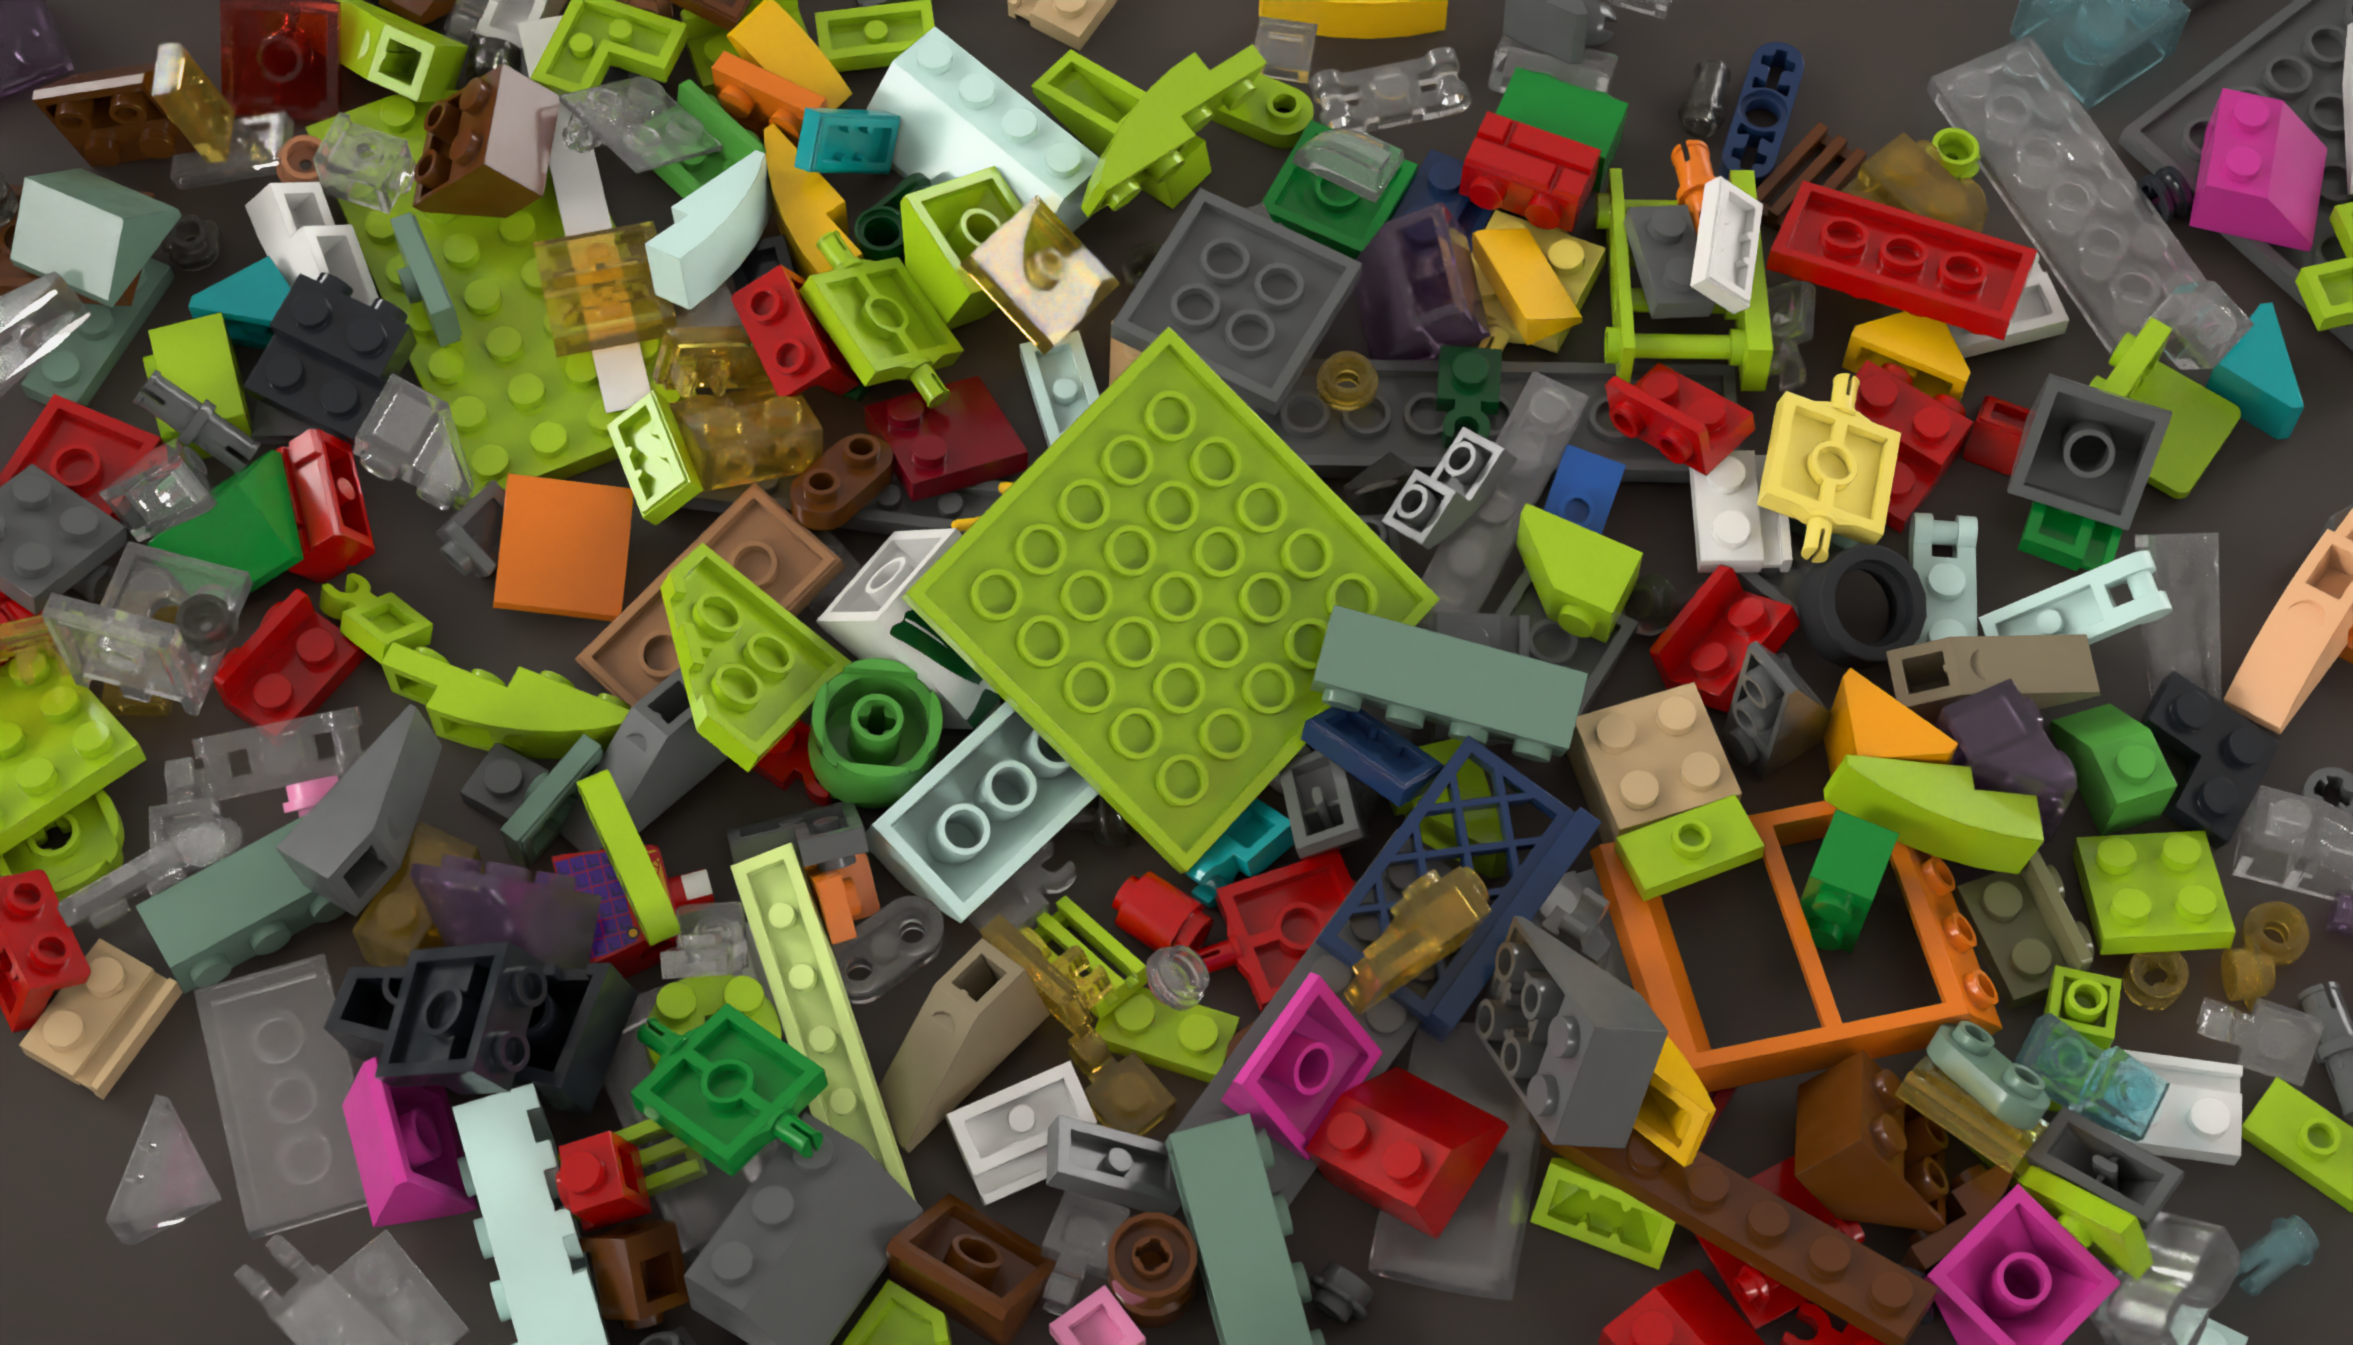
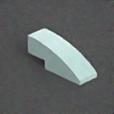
[645,150,774,310]

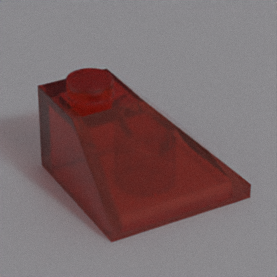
[220,0,341,121]

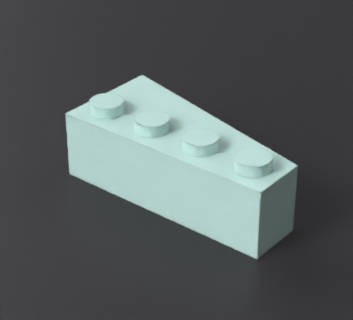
[452,1083,611,1345]

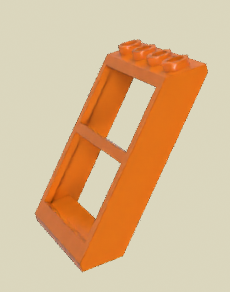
[1590,801,2003,1093]

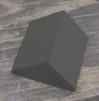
[2007,373,2172,531]

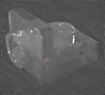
[660,901,749,979]

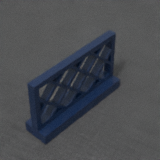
[1315,735,1602,1043]

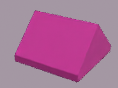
[1220,972,1383,1161]
[342,1057,477,1228]
[1924,1184,2121,1345]

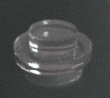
[1146,945,1209,1011]

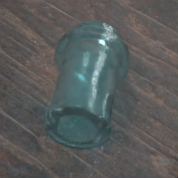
[2227,1215,2320,1297]

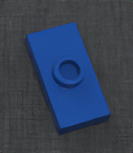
[1543,444,1626,534]

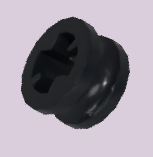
[2136,165,2193,227]

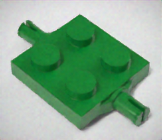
[630,1003,828,1177]

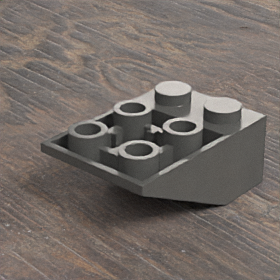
[1474,916,1669,1148]

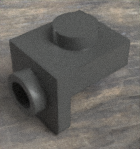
[435,480,505,578]

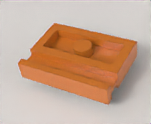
[711,51,827,149]

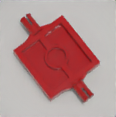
[1190,849,1356,1013]

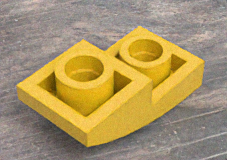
[726,0,853,109]

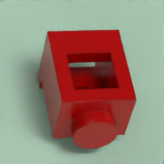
[556,1131,652,1232]

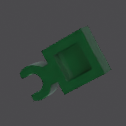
[1436,345,1502,449]

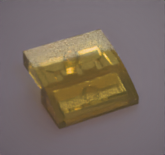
[533,221,679,357]

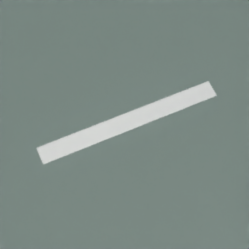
[517,15,651,413]

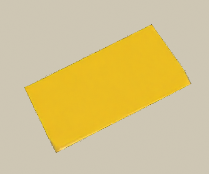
[1472,228,1582,346]

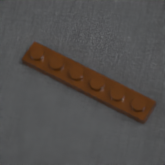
[1540,1128,1938,1345]

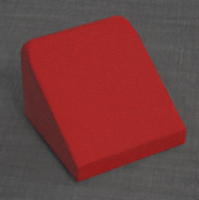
[1963,395,2030,476]

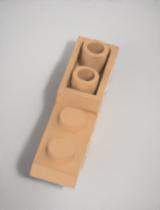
[2223,508,2353,735]

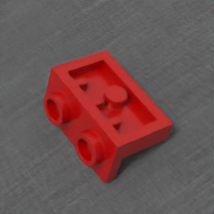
[731,264,860,400]
[1605,362,1756,476]
[1650,565,1800,713]
[213,589,367,747]
[0,869,91,1033]

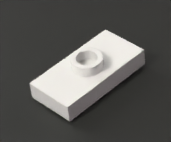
[1690,176,1763,314]

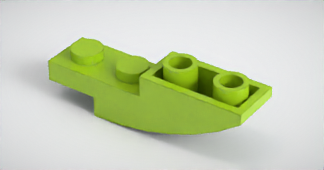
[1081,44,1267,217]
[381,642,631,759]

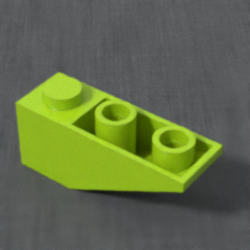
[298,0,469,102]

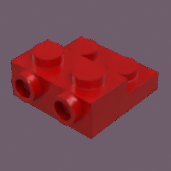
[1854,360,1973,533]

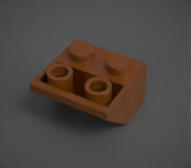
[32,58,208,167]
[412,63,561,218]
[1794,1050,1949,1232]

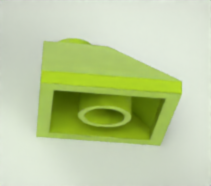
[900,165,1059,330]

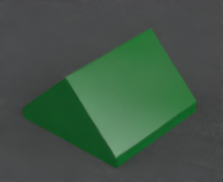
[147,450,304,617]

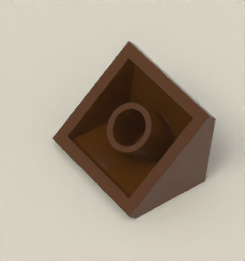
[886,1193,1063,1345]

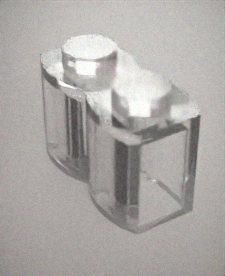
[2090,1211,2241,1345]

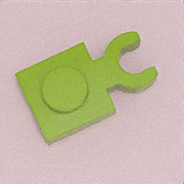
[319,573,433,664]

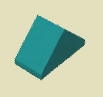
[188,256,291,350]
[2205,302,2305,440]

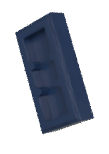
[1301,707,1445,807]

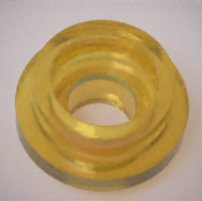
[1316,351,1378,411]
[2241,901,2310,966]

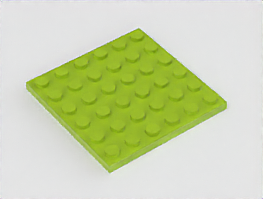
[901,326,1440,874]

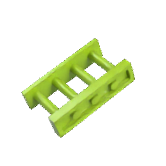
[1595,168,1773,391]

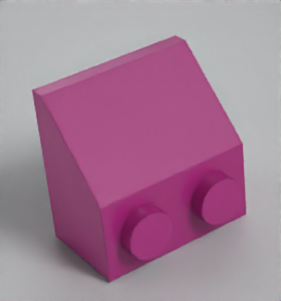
[2189,88,2327,252]

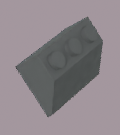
[684,1112,923,1345]

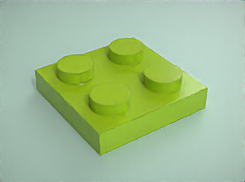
[2072,831,2236,955]

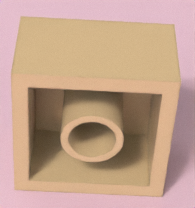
[1566,682,1742,844]

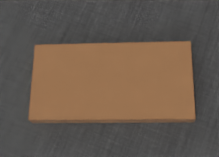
[575,482,846,707]

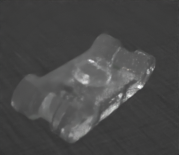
[1309,47,1472,136]
[192,706,366,803]

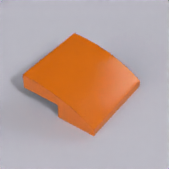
[493,473,634,621]

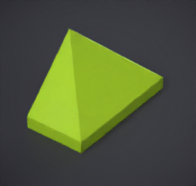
[1530,1158,1676,1270]

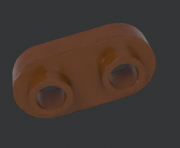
[790,433,893,530]

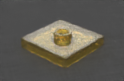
[960,195,1120,355]

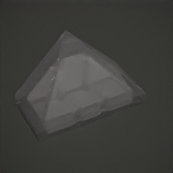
[105,1095,222,1246]

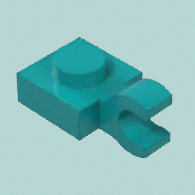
[1185,798,1295,908]

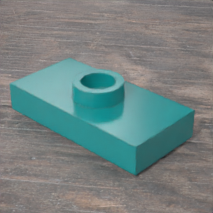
[794,107,901,174]

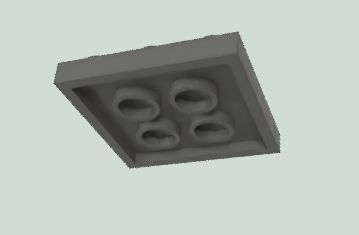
[1111,188,1363,416]

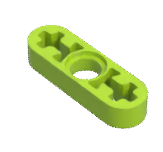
[576,769,681,946]

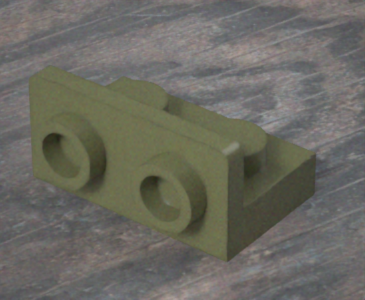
[1953,850,2094,1010]

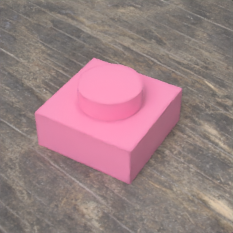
[1049,1285,1146,1345]

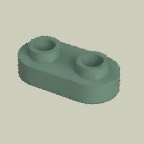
[1926,1021,2050,1130]

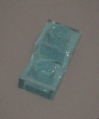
[2014,1013,2170,1142]

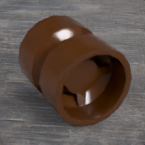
[1108,1212,1197,1328]

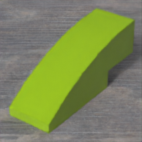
[1031,49,1212,209]
[1823,754,2044,874]

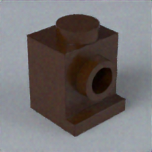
[579,1220,690,1329]

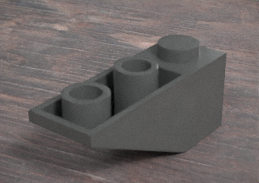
[1723,641,1832,781]
[559,667,729,852]
[276,704,442,917]

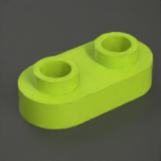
[1212,73,1314,148]

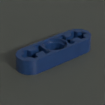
[1718,42,1805,189]

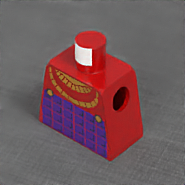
[551,844,716,979]

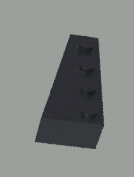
[323,963,638,1117]

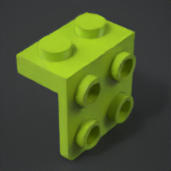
[2089,317,2241,499]

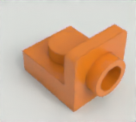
[805,853,880,945]

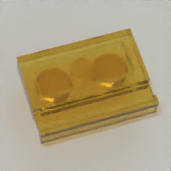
[1894,1054,2049,1174]

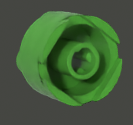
[808,658,943,809]

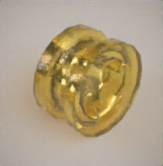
[2122,951,2189,1011]

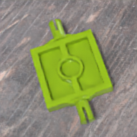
[799,230,964,408]

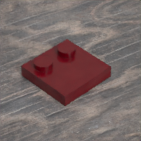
[865,375,1028,502]

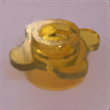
[2221,934,2275,1011]

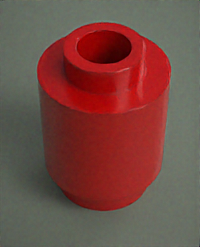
[1112,871,1214,963]

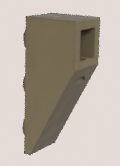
[1886,634,2101,731]
[878,938,1050,1154]

